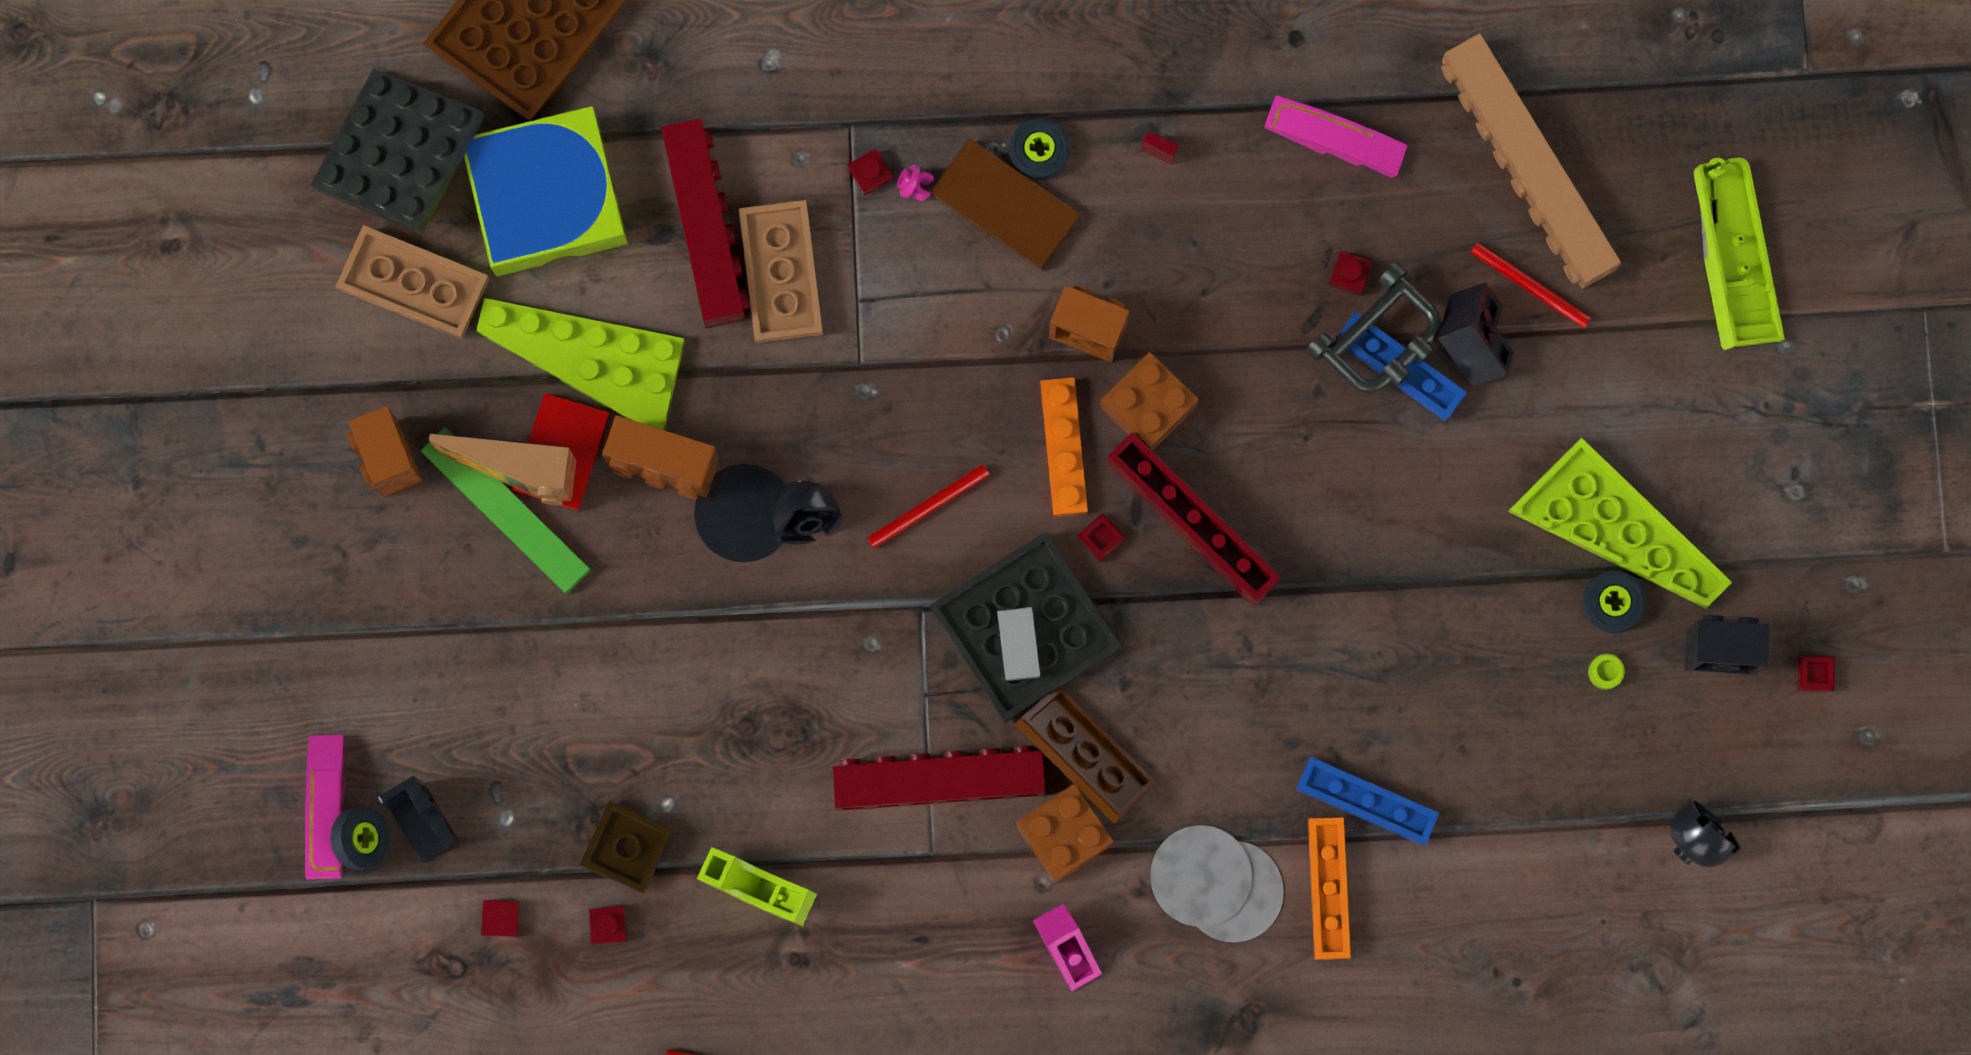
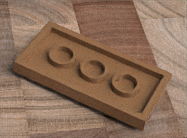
[739,200,823,343]
[336,225,490,340]

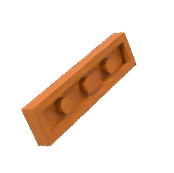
[1040,377,1088,517]
[1308,817,1351,960]

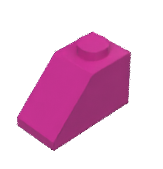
[1033,904,1102,991]

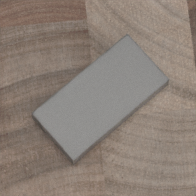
[997,607,1040,681]

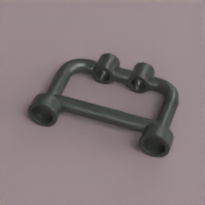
[1306,262,1442,393]

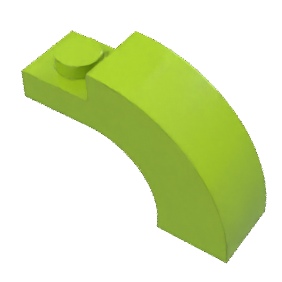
[697,847,817,927]

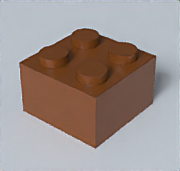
[1049,285,1129,363]
[1100,352,1199,451]
[347,406,422,497]
[1016,784,1114,884]

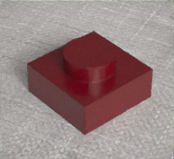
[847,148,894,196]
[1329,251,1373,296]
[589,906,627,945]

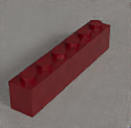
[661,118,750,329]
[1107,432,1281,607]
[832,746,1045,811]

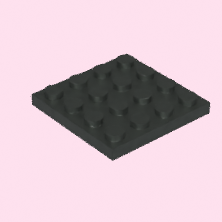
[310,68,485,234]
[929,532,1121,723]

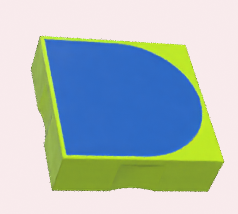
[464,106,628,277]

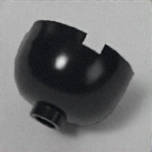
[771,480,843,545]
[1670,798,1741,868]

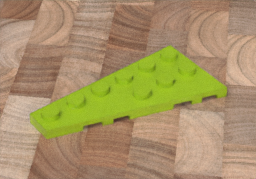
[476,298,685,431]
[1508,438,1732,608]

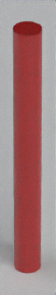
[1470,242,1592,329]
[867,464,990,549]

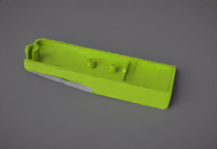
[1694,157,1785,350]

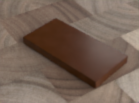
[930,138,1080,271]
[1015,687,1157,824]

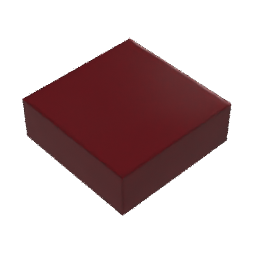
[1141,131,1178,165]
[1077,513,1126,562]
[1797,655,1835,692]
[481,900,520,938]

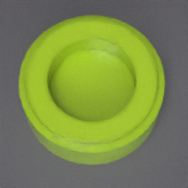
[1588,654,1625,690]

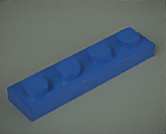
[1335,312,1467,422]
[1296,757,1439,846]

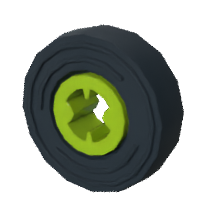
[1009,118,1070,180]
[1582,571,1646,633]
[330,807,390,870]

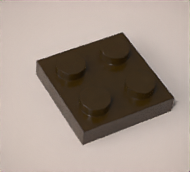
[580,801,674,894]

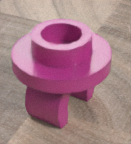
[897,165,934,201]

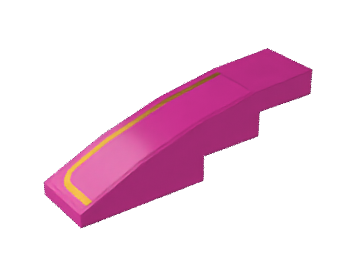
[1264,96,1408,178]
[305,735,346,880]

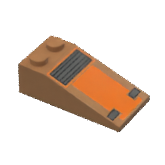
[429,434,576,505]

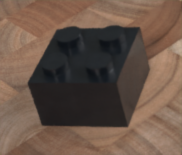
[1685,615,1769,675]

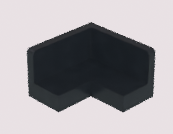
[1438,282,1514,386]
[378,776,459,862]

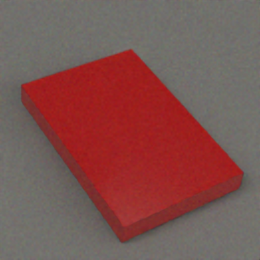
[512,393,611,512]

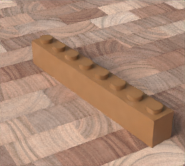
[1441,33,1621,290]

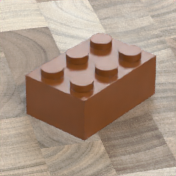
[602,415,720,500]

